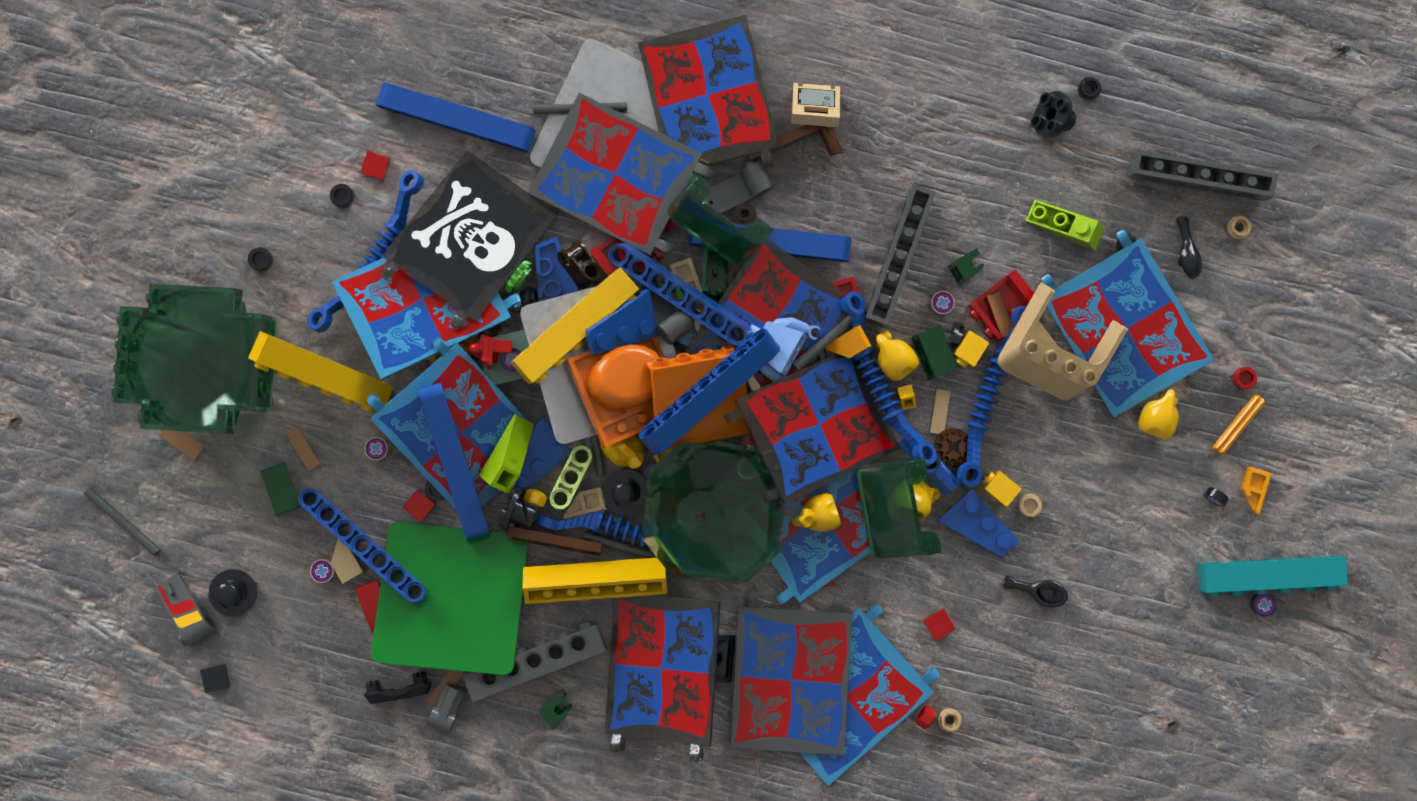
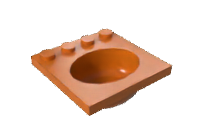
[565,337,665,448]

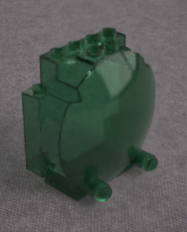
[111,284,278,434]

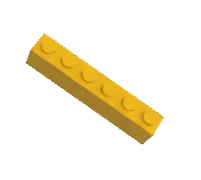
[510,267,639,384]
[248,331,394,413]
[523,557,667,604]

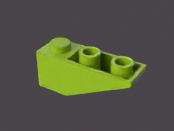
[1025,200,1105,251]
[479,414,534,494]

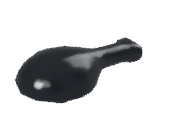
[1176,216,1202,279]
[1003,576,1068,608]

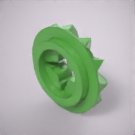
[505,260,532,294]

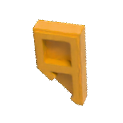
[825,325,871,358]
[1240,466,1272,515]

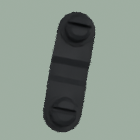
[364,671,432,704]

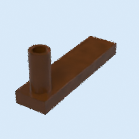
[746,125,843,161]
[507,502,602,556]

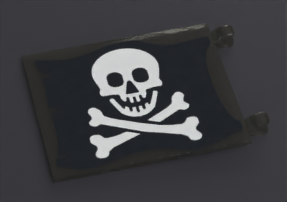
[381,151,558,330]

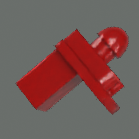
[469,339,512,370]

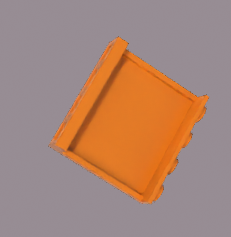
[646,345,749,450]

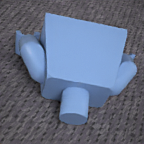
[751,317,820,384]

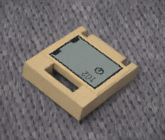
[791,83,840,127]

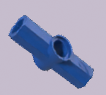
[898,438,960,496]

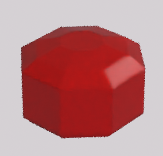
[1232,367,1257,390]
[915,705,936,730]

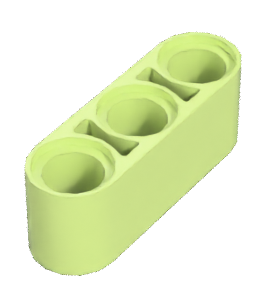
[550,446,593,509]

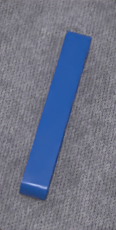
[376,82,536,153]
[688,220,852,262]
[608,243,752,345]
[639,328,780,455]
[417,383,490,541]
[298,488,428,605]

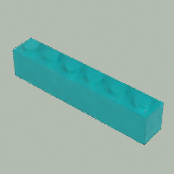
[1197,556,1348,597]

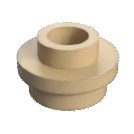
[1227,215,1251,239]
[938,708,962,732]

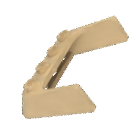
[998,282,1128,401]

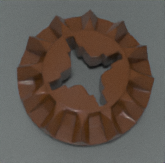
[934,428,969,466]

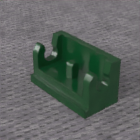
[702,246,728,299]
[948,248,984,287]
[911,325,958,381]
[260,462,301,516]
[539,689,572,730]

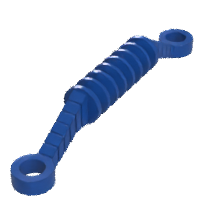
[308,170,424,333]
[841,292,937,467]
[957,306,1027,487]
[535,510,717,582]

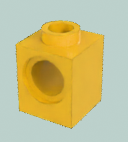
[952,330,989,369]
[981,471,1022,507]

